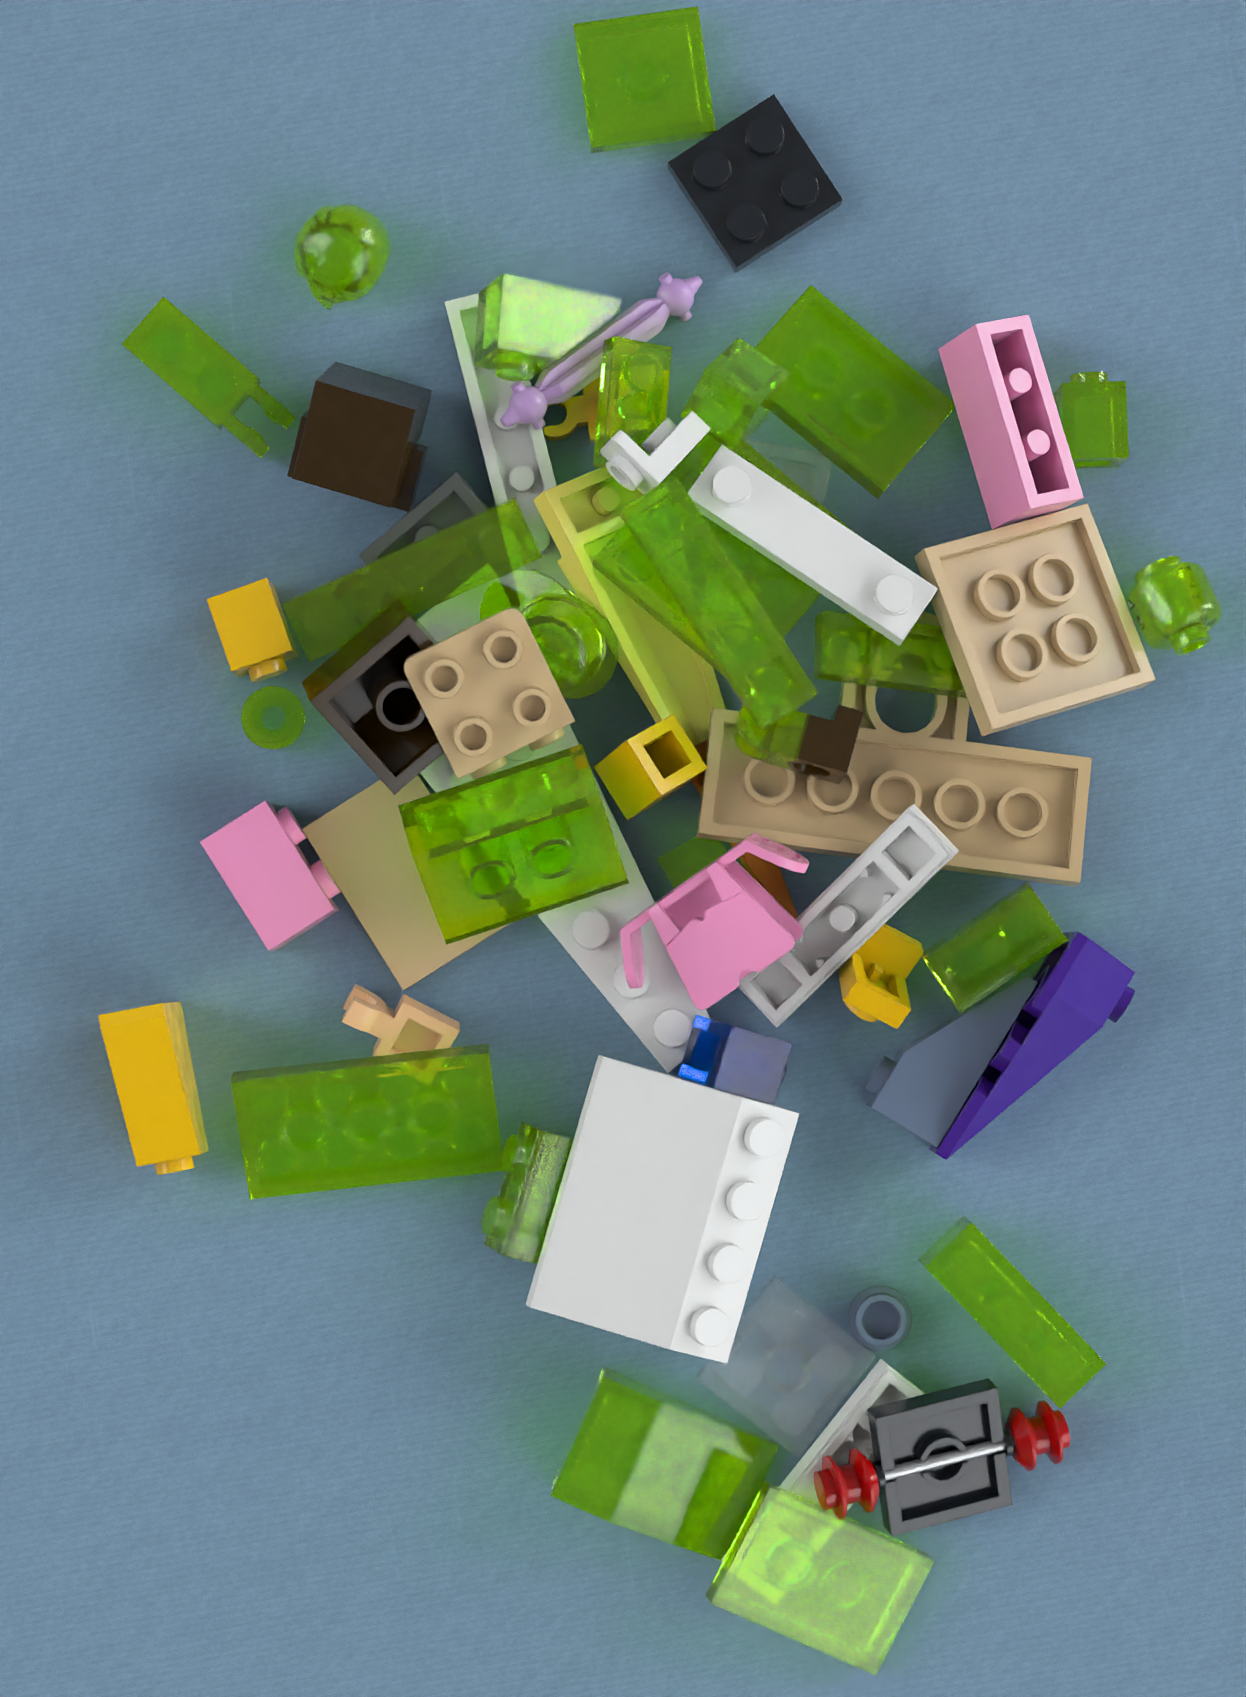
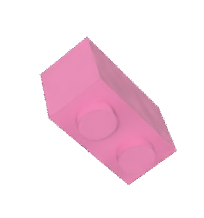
[200,801,341,951]

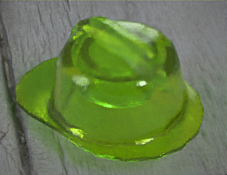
[480,569,619,698]

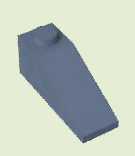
[864,975,1038,1148]

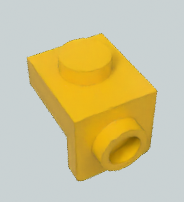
[838,924,923,1029]

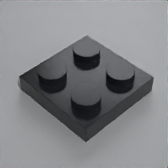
[668,94,843,273]

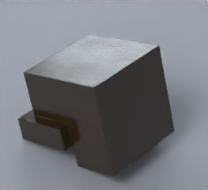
[287,362,432,512]

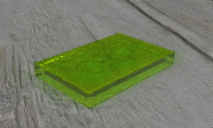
[731,285,955,499]
[706,1480,935,1675]

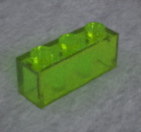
[918,1216,1107,1408]

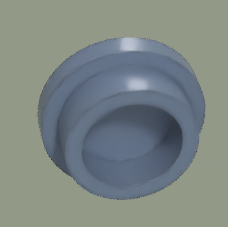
[848,1286,912,1351]

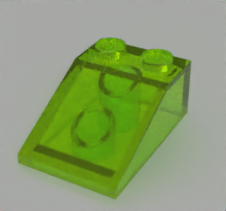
[551,1367,779,1561]

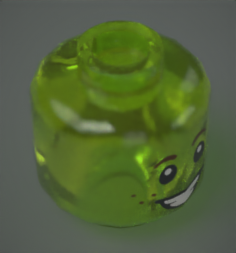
[1127,556,1223,655]

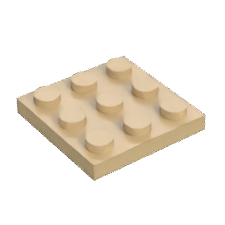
[914,503,1156,736]

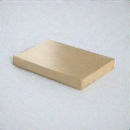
[302,774,512,991]

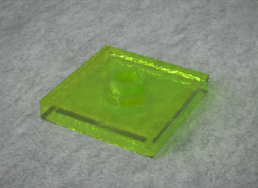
[573,6,716,153]

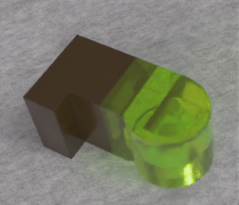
[732,693,864,784]

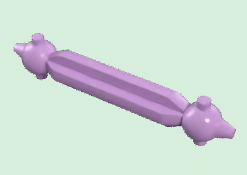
[500,272,702,430]

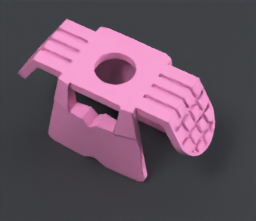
[620,832,810,1010]

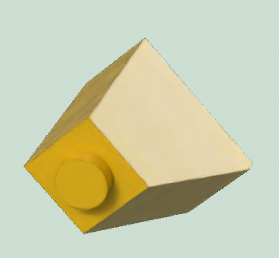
[98,1001,209,1175]

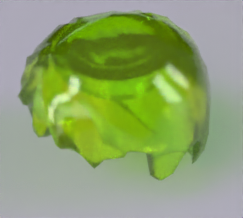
[293,204,391,310]

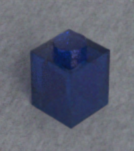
[678,1015,792,1105]

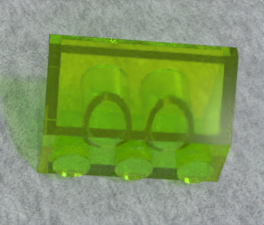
[398,744,629,945]

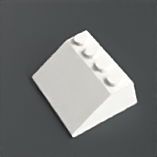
[526,1055,799,1363]

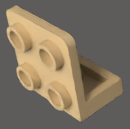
[404,608,575,779]

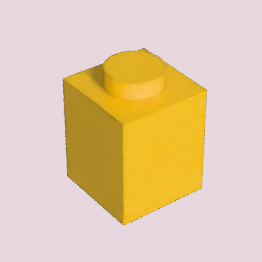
[206,578,299,682]
[594,714,707,821]

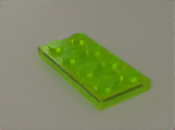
[231,1043,504,1199]

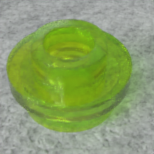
[241,686,305,750]

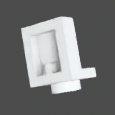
[600,411,711,497]

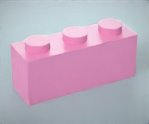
[938,315,1084,530]

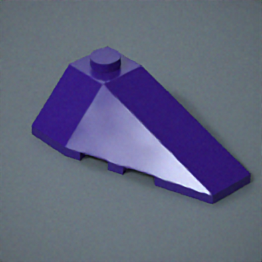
[929,932,1135,1160]

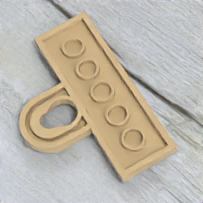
[696,611,1092,887]

